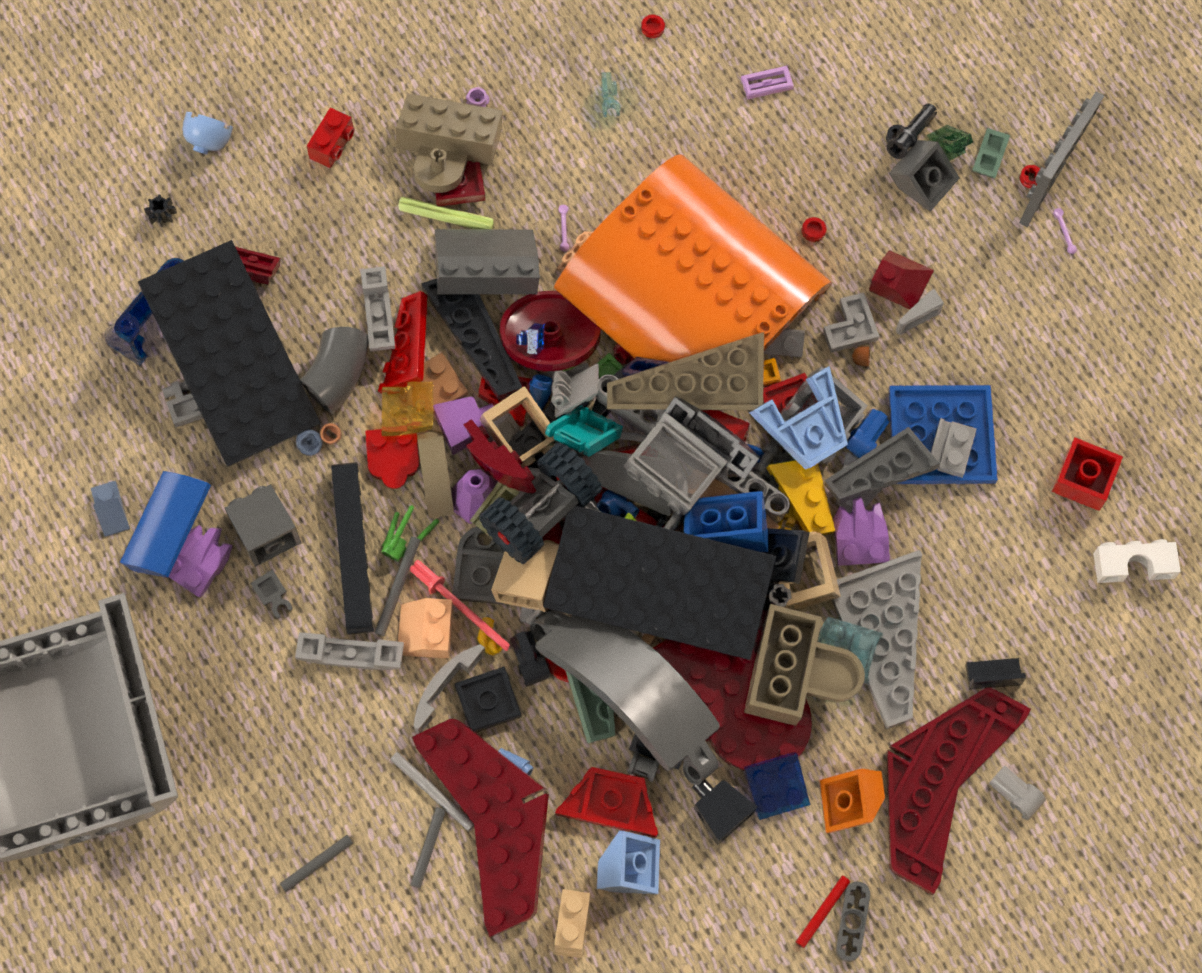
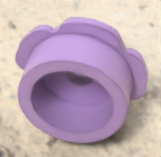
[466,87,490,107]

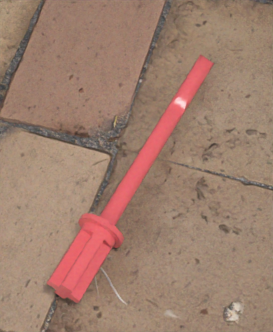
[409,560,510,651]

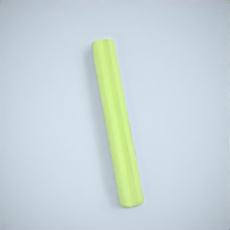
[398,196,494,229]

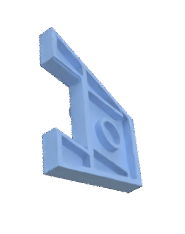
[749,366,848,469]

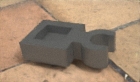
[250,569,293,619]

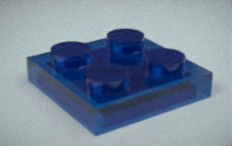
[744,752,811,820]

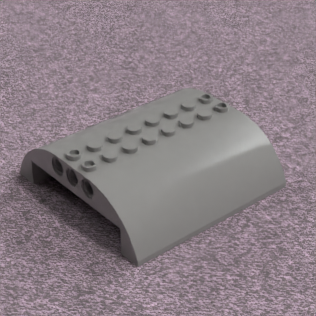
[0,593,178,862]

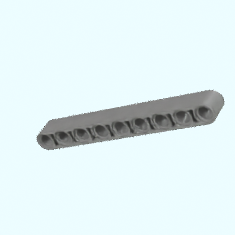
[596,375,789,523]

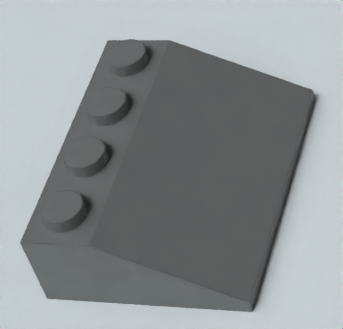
[434,229,540,294]

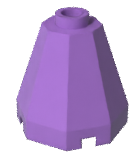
[451,469,498,524]

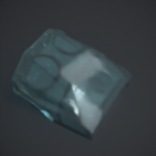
[817,617,883,684]

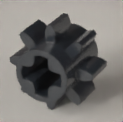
[144,194,177,227]

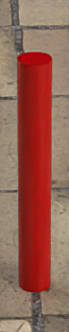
[796,875,851,948]

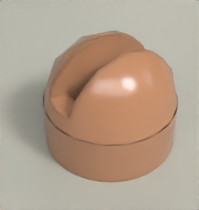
[320,423,342,445]

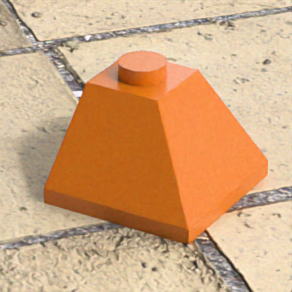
[820,768,885,833]

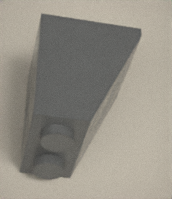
[225,484,301,567]

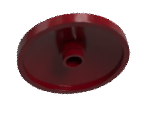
[500,290,601,371]

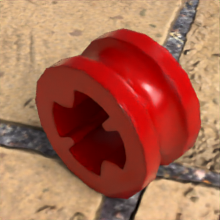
[1020,165,1040,188]

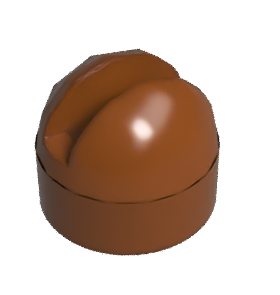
[852,346,870,366]

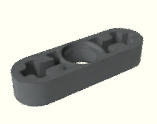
[836,882,870,962]

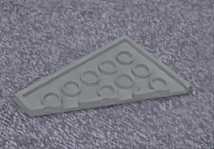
[831,550,922,729]

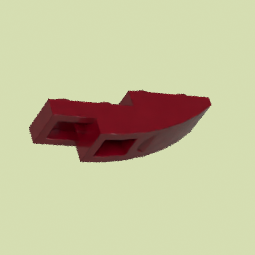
[463,419,536,494]

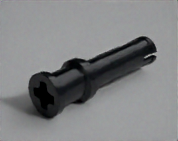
[886,103,937,159]

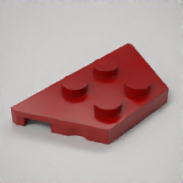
[555,767,658,838]

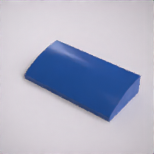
[120,471,211,578]

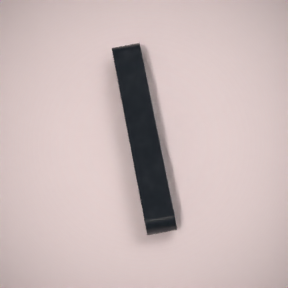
[331,462,374,635]

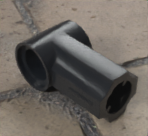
[763,582,792,610]
[510,631,551,687]

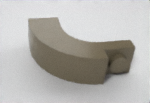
[417,432,454,518]

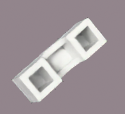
[1093,539,1181,583]

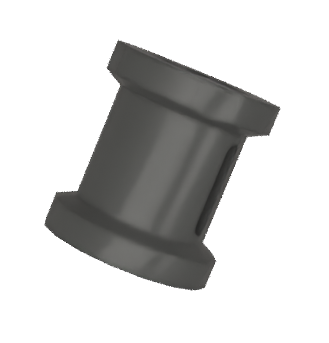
[627,751,660,782]

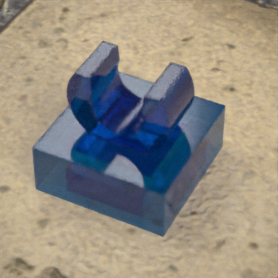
[516,323,544,355]

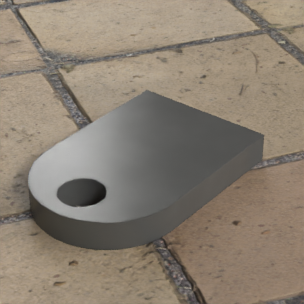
[452,527,504,605]

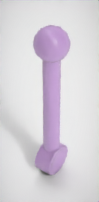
[558,205,569,252]
[1053,208,1077,254]

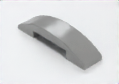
[360,266,395,352]
[295,632,404,670]
[414,644,485,734]

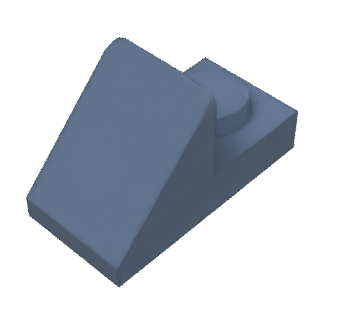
[90,481,130,537]

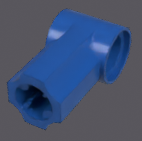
[845,408,889,458]

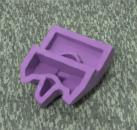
[833,496,890,566]
[169,525,233,597]

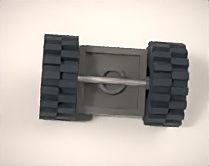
[479,443,602,564]

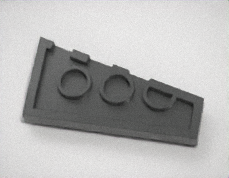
[824,427,940,504]

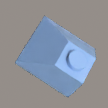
[597,831,660,894]

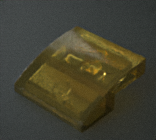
[381,382,433,436]

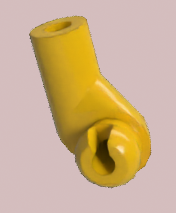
[477,617,502,655]

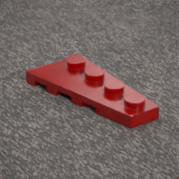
[378,291,427,394]

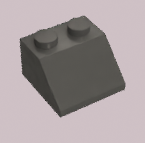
[889,140,960,211]

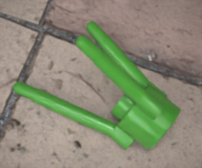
[381,505,439,562]

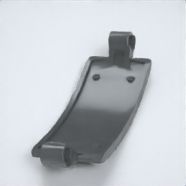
[530,609,720,785]

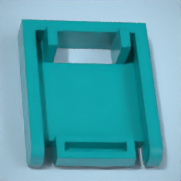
[545,406,623,457]

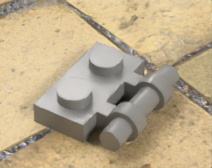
[162,381,203,428]

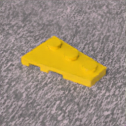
[766,461,835,535]

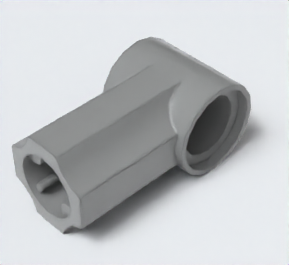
[989,766,1046,820]

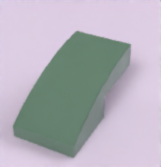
[972,128,1010,179]

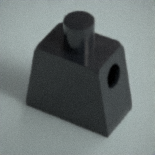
[692,779,757,845]

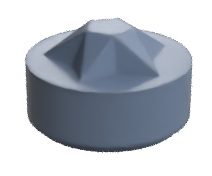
[296,429,323,456]

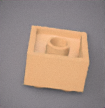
[398,598,453,658]

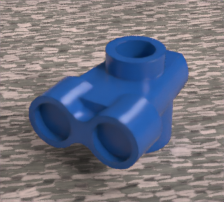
[596,490,639,518]

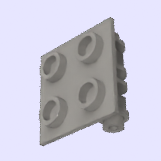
[551,364,599,418]

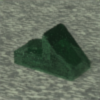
[927,125,974,161]

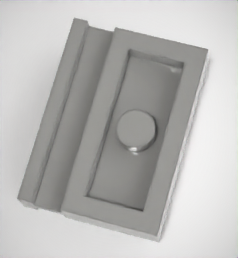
[931,418,976,478]

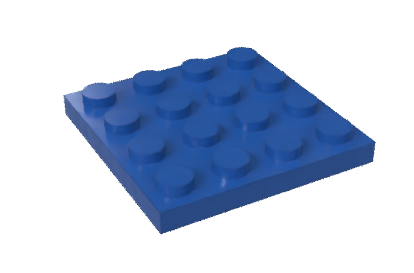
[888,385,998,484]

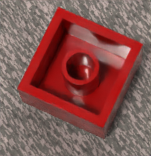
[1051,437,1123,511]

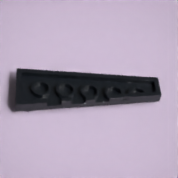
[421,278,522,400]

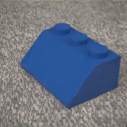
[684,491,768,552]

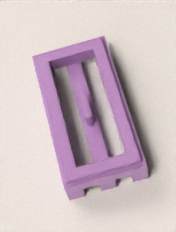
[741,66,794,99]

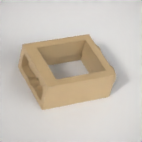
[479,386,557,468]
[779,532,841,610]

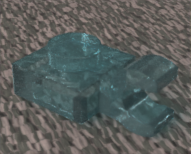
[601,72,621,117]

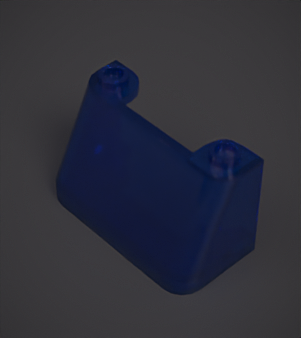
[104,258,184,366]

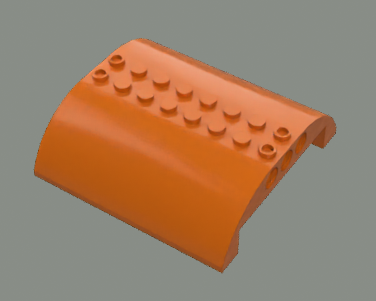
[554,154,832,369]

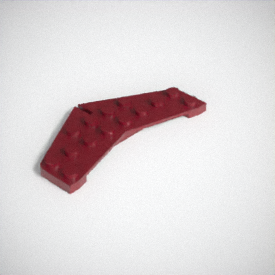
[886,688,1031,895]
[412,719,549,937]

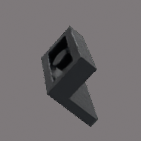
[965,658,1026,690]

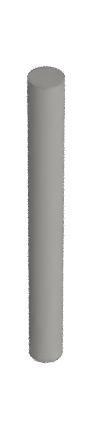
[390,752,474,832]

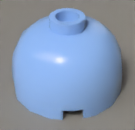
[182,112,233,155]

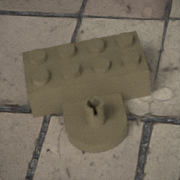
[396,93,503,193]
[744,604,865,726]

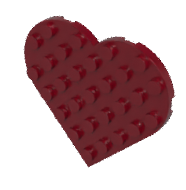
[655,610,812,775]

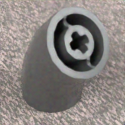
[300,327,369,415]

